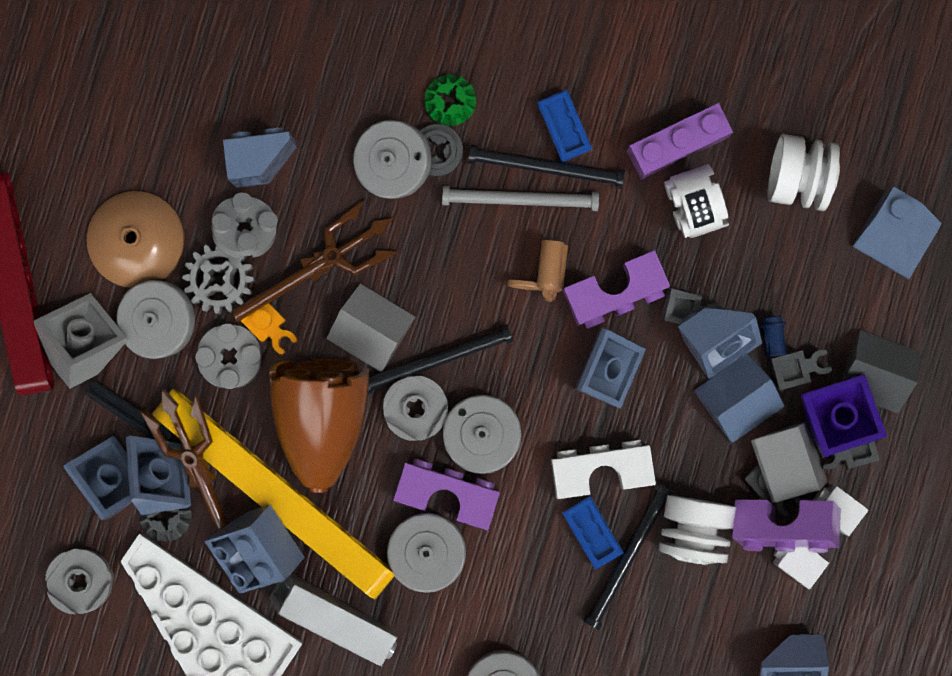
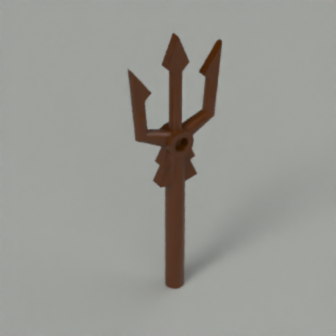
[231,199,400,322]
[140,389,228,531]

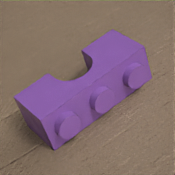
[627,103,733,180]
[563,250,670,329]
[393,458,500,530]
[732,500,841,553]

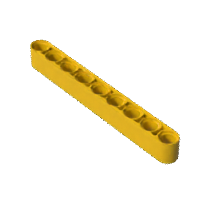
[152,388,394,599]

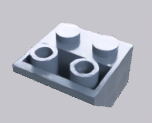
[223,128,297,188]
[204,505,305,594]

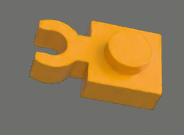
[241,303,298,355]

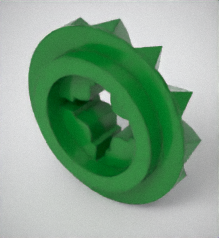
[425,74,476,126]

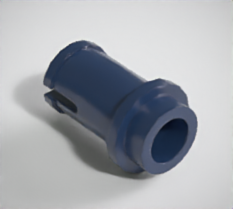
[760,315,788,357]

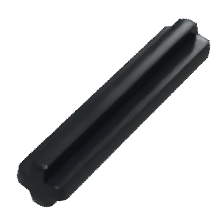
[85,381,173,441]

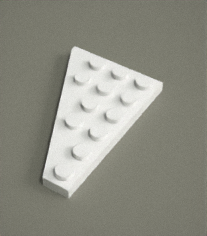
[121,533,303,676]

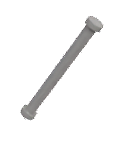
[442,186,599,211]

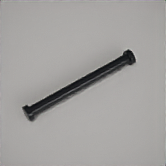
[468,144,625,189]
[368,324,513,395]
[583,483,675,630]

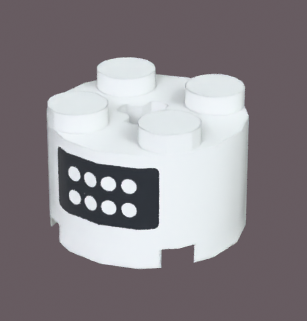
[664,164,729,238]

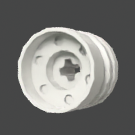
[768,134,840,211]
[658,495,736,565]

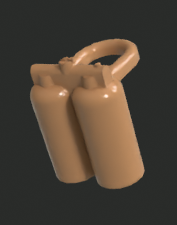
[507,240,568,302]

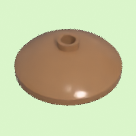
[87,191,185,288]

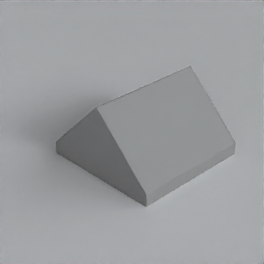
[327,284,416,372]
[751,421,828,503]

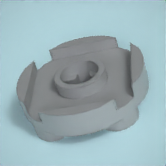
[211,192,278,258]
[195,324,262,389]
[383,376,448,441]
[45,548,114,614]

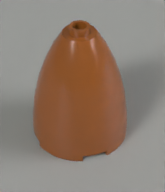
[269,358,369,493]

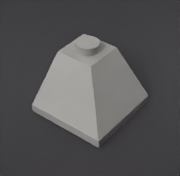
[34,293,127,389]

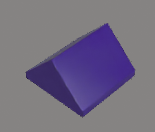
[801,374,887,458]

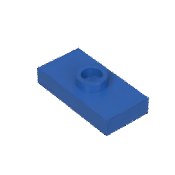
[537,90,592,163]
[562,496,624,570]

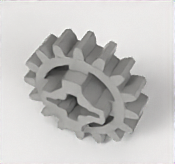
[182,245,255,315]

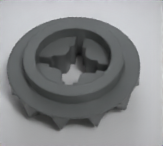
[420,124,463,177]
[139,506,192,542]

